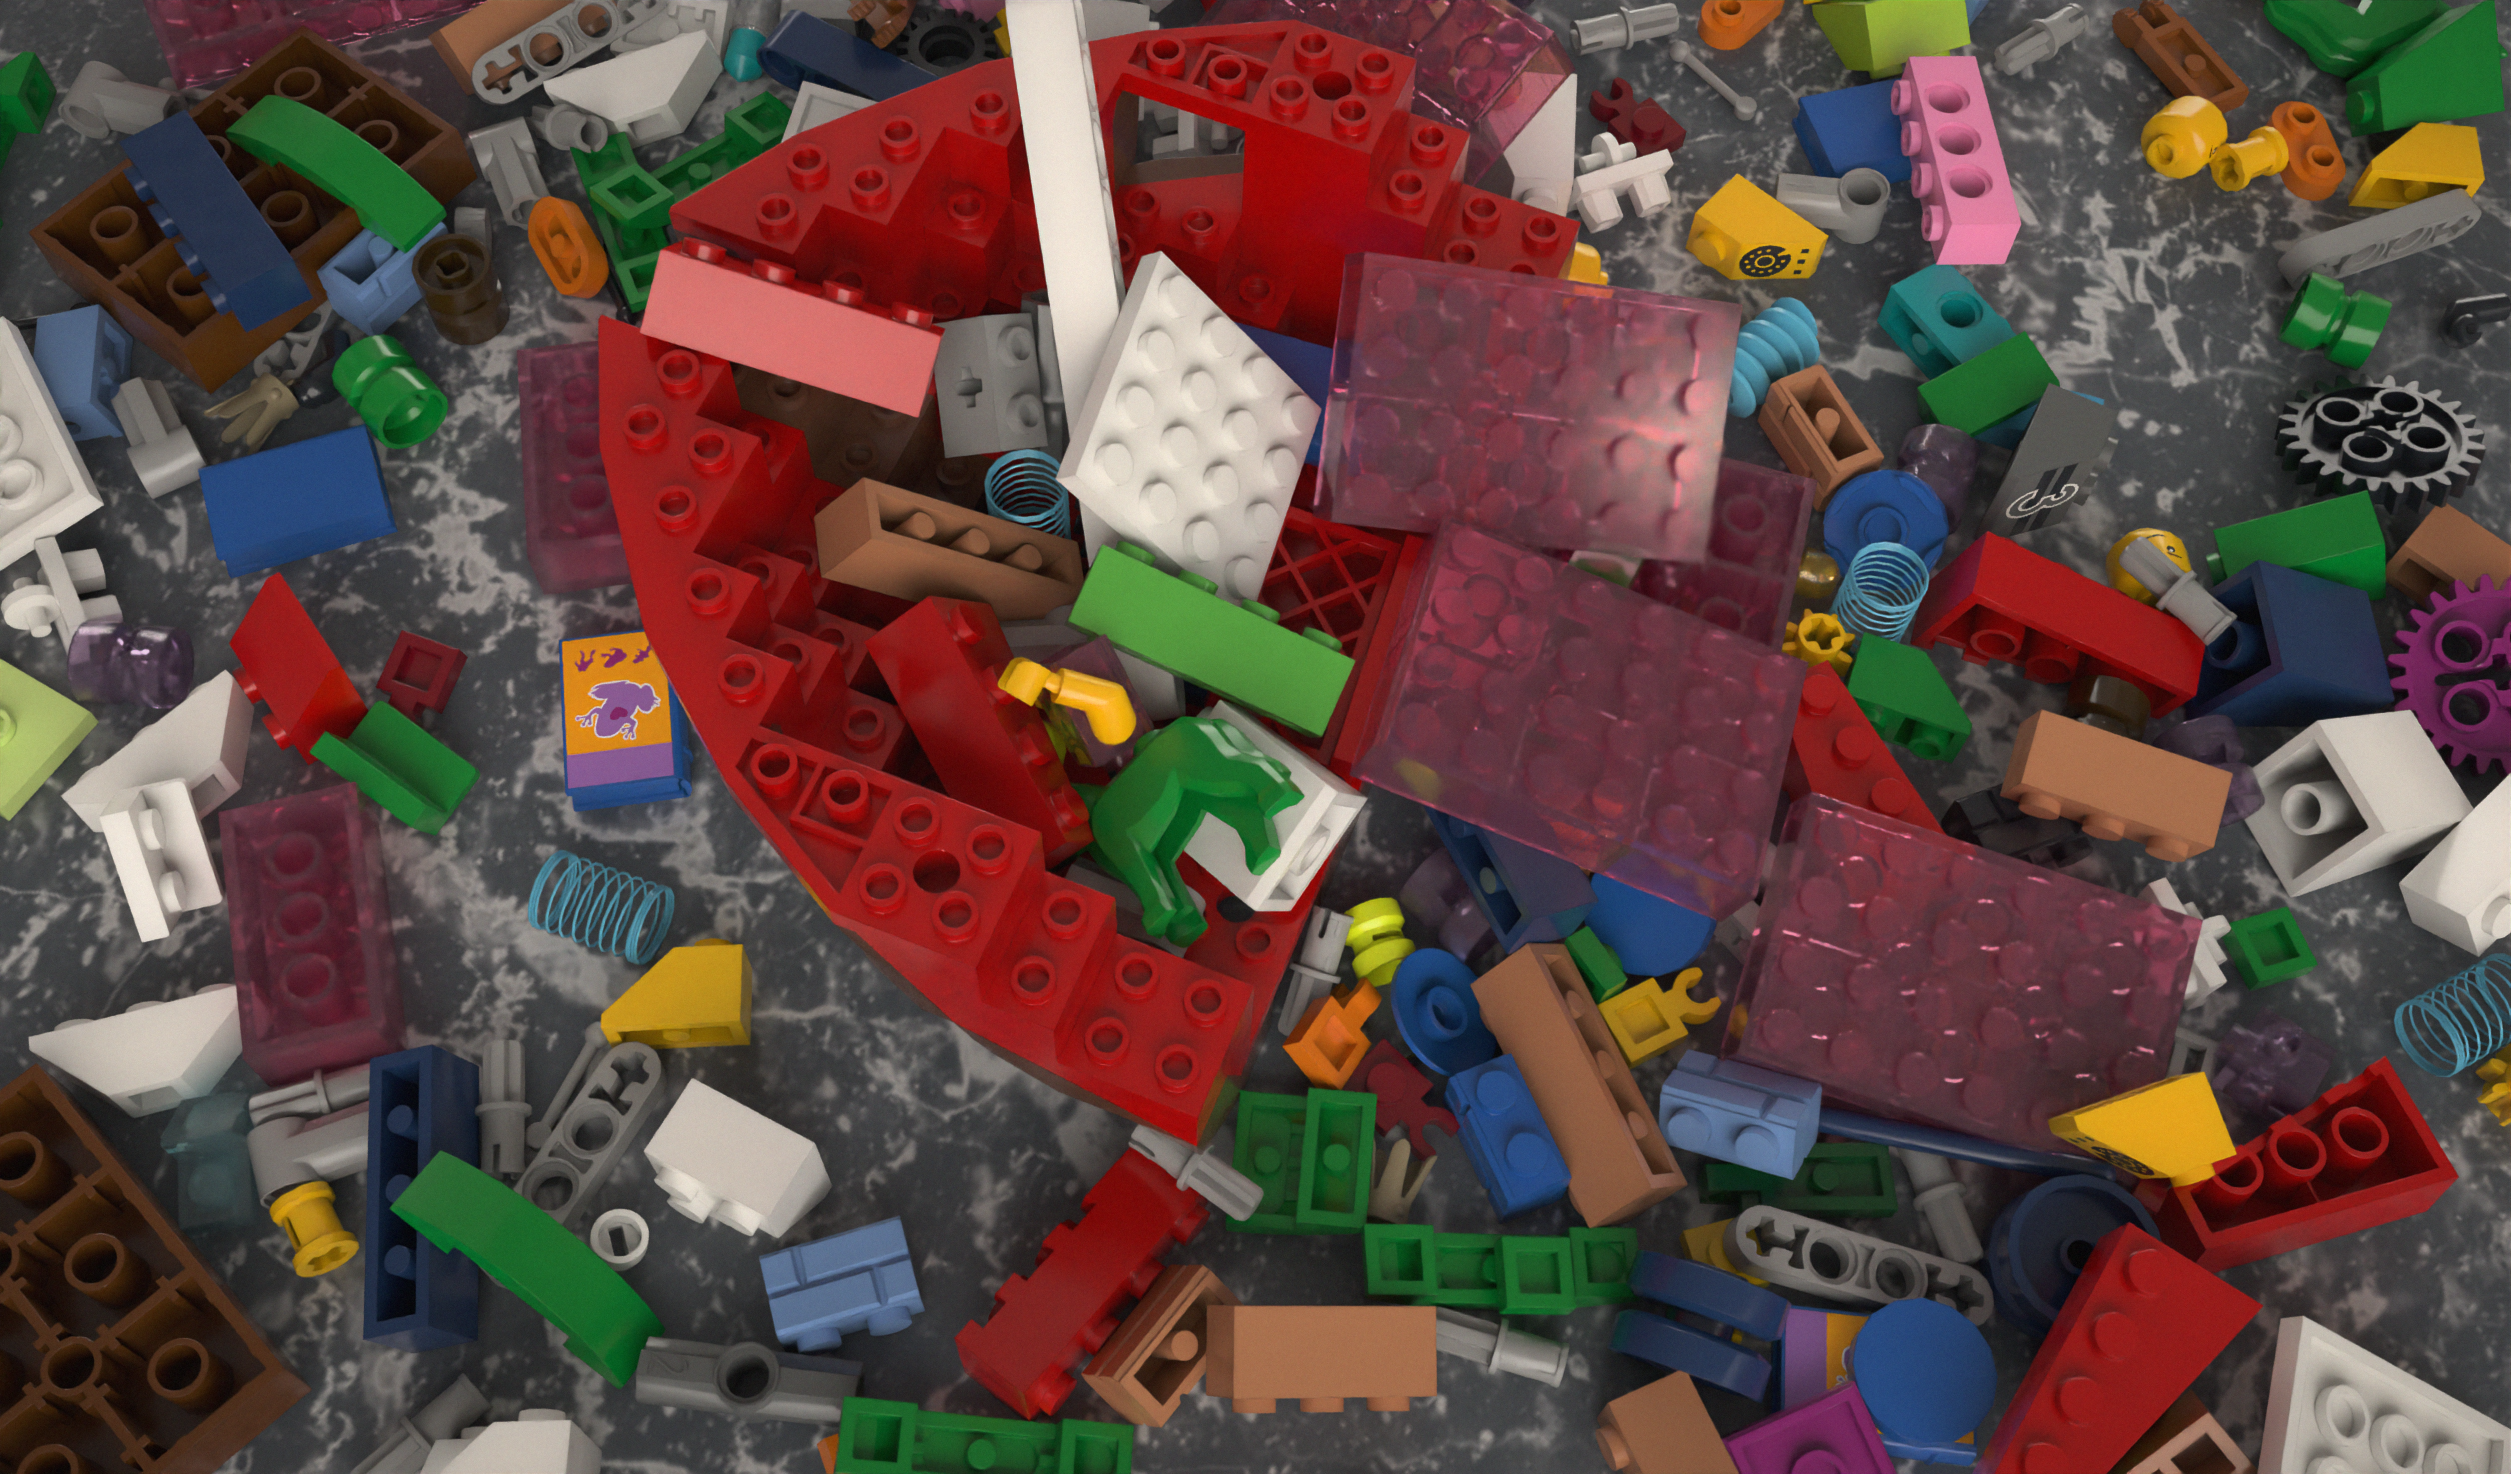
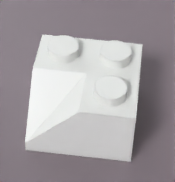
[644,1078,832,1238]
[420,1409,602,1474]

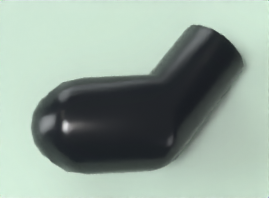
[2438,293,2511,349]
[292,330,352,409]

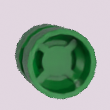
[2277,271,2392,371]
[332,334,448,449]

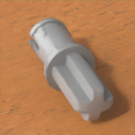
[1569,2,1679,56]
[1994,3,2089,76]
[525,104,608,153]
[2118,537,2237,646]
[1278,905,1355,1036]
[475,1040,532,1181]
[249,1062,370,1128]
[1128,1124,1264,1221]
[1896,1147,1984,1265]
[1436,1306,1570,1388]
[350,1373,493,1474]

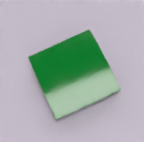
[1226,1087,1377,1235]

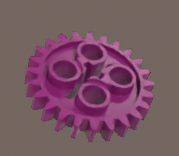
[2384,574,2511,778]

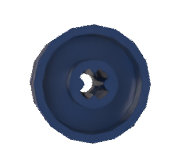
[1979,1174,2161,1340]
[1606,1249,1792,1403]

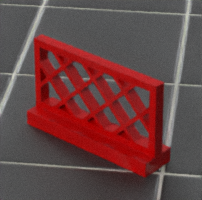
[1205,506,1432,785]

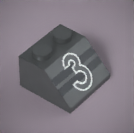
[1973,383,2119,540]

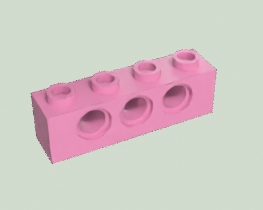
[1891,56,2021,265]

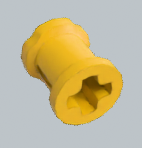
[2209,126,2289,192]
[269,1181,359,1277]

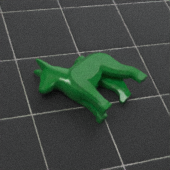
[2261,0,2508,78]
[1048,716,1305,948]

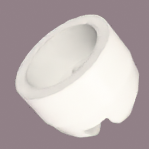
[590,1209,649,1271]

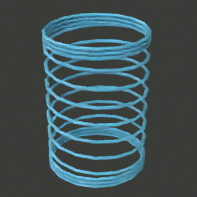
[984,449,1071,540]
[1827,541,1929,658]
[528,850,674,965]
[2394,953,2511,1077]

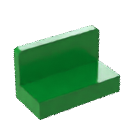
[1917,331,2060,446]
[309,700,480,836]

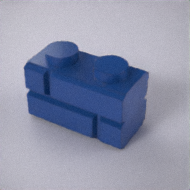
[1442,1053,1572,1224]

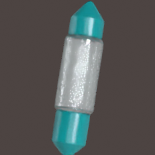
[723,0,782,83]

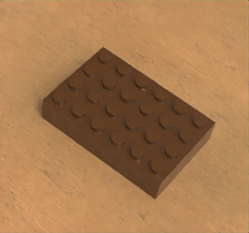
[28,25,478,395]
[0,1063,312,1474]

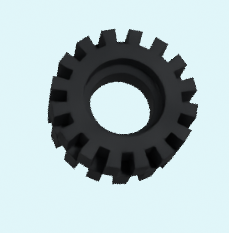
[896,9,998,78]

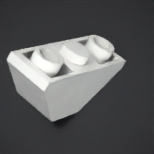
[543,29,723,149]
[61,669,254,832]
[28,983,266,1118]

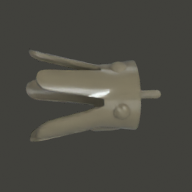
[203,372,299,455]
[1366,1139,1438,1224]

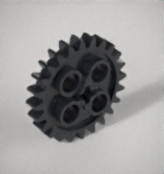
[2274,374,2486,515]

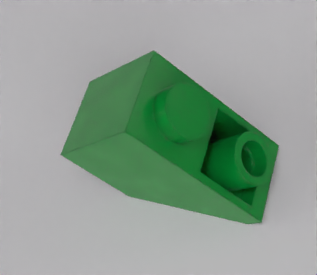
[1843,632,1972,764]

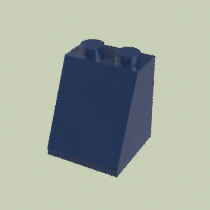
[2171,560,2395,727]

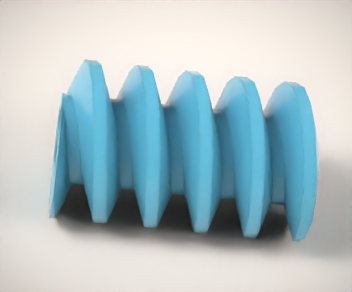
[1692,297,1820,418]

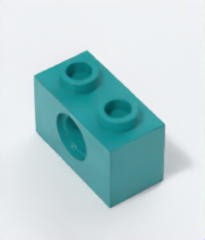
[1877,262,2016,380]

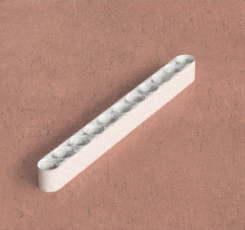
[1005,0,1186,722]

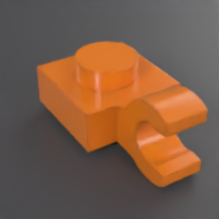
[1282,977,1382,1090]

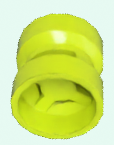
[1344,898,1416,987]

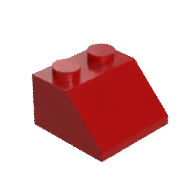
[229,572,369,766]

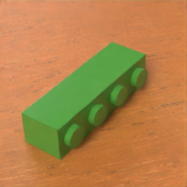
[1064,541,1355,738]

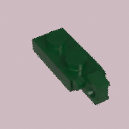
[1697,1143,1898,1218]

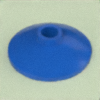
[1390,948,1497,1077]

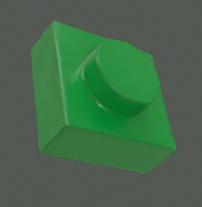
[2222,906,2318,991]
[1564,926,1627,1005]
[1494,1236,1576,1315]

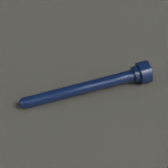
[1818,1105,2117,1182]

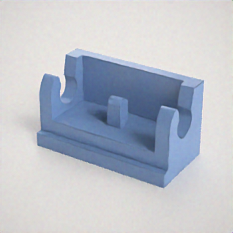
[33,304,133,441]

